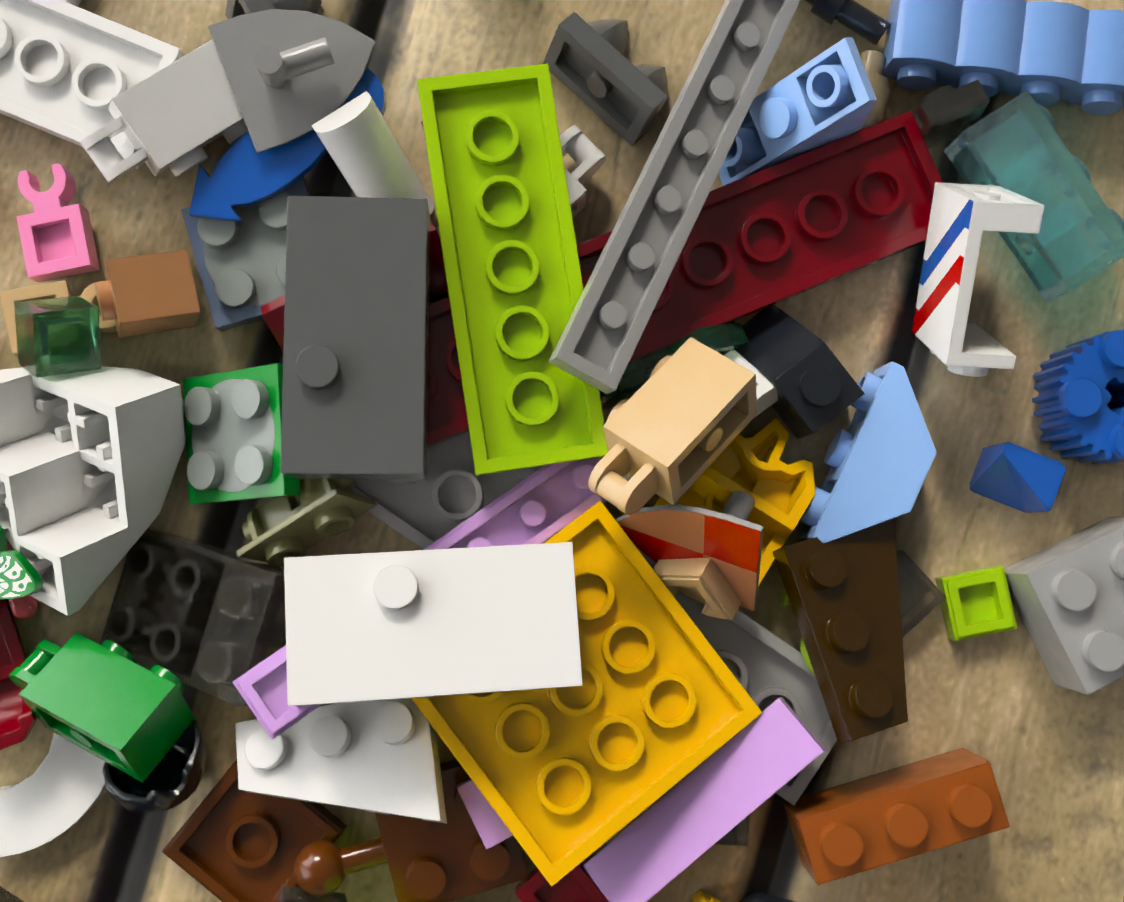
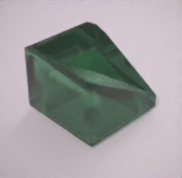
[14,296,101,378]

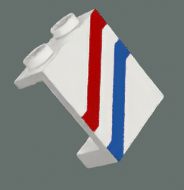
[912,182,1044,377]

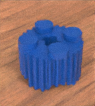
[1032,330,1124,464]

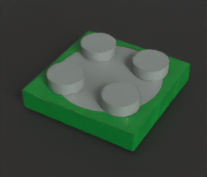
[183,363,300,505]

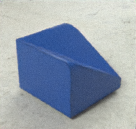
[970,442,1067,513]

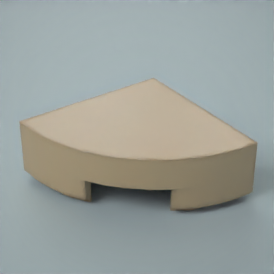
[653,558,742,620]

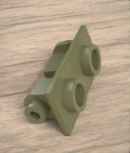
[236,479,377,567]

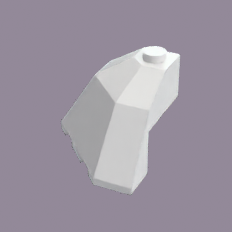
[0,364,185,616]

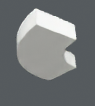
[0,733,107,857]

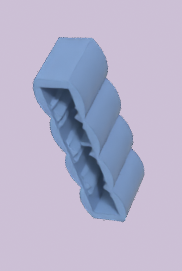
[882,0,1124,115]

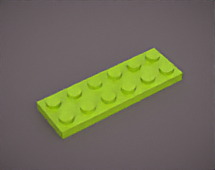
[417,63,608,476]

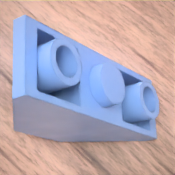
[718,37,877,186]
[799,361,937,543]

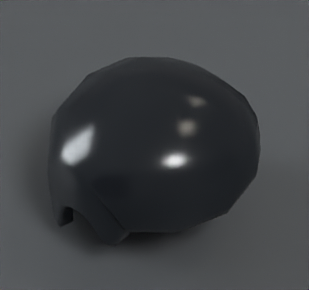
[102,719,208,813]

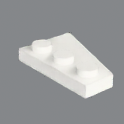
[235,698,447,824]

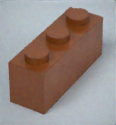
[783,748,1010,885]

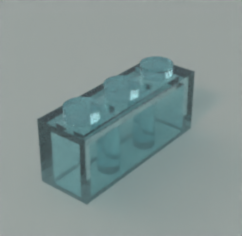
[944,90,1124,303]

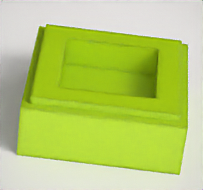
[935,565,1017,641]

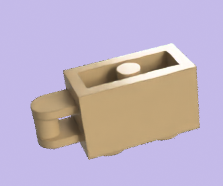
[588,337,757,516]

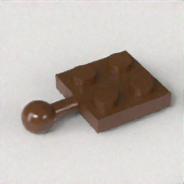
[294,759,528,902]

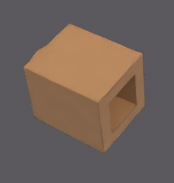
[95,249,201,338]

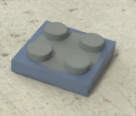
[181,177,310,332]

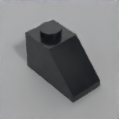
[722,304,865,439]

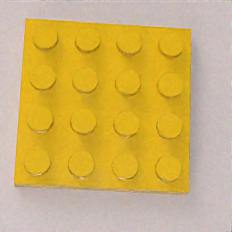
[411,500,762,887]

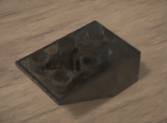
[99,527,286,706]

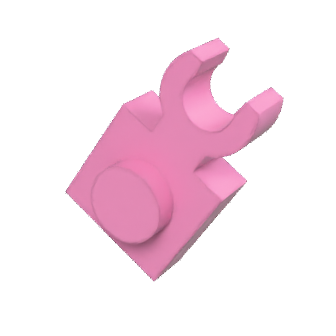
[16,163,100,283]

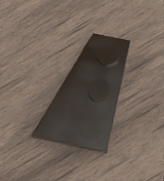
[773,518,908,743]

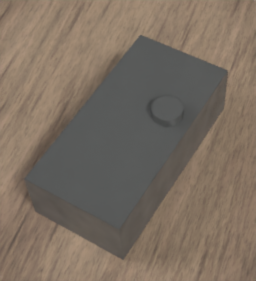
[280,196,431,480]

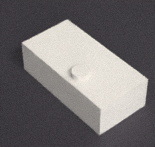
[284,542,582,706]

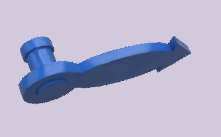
[189,67,386,223]

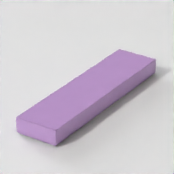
[583,697,826,902]

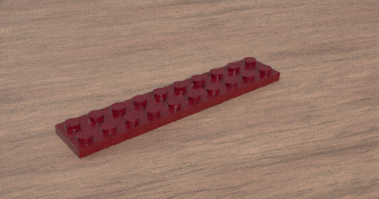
[427,110,943,448]

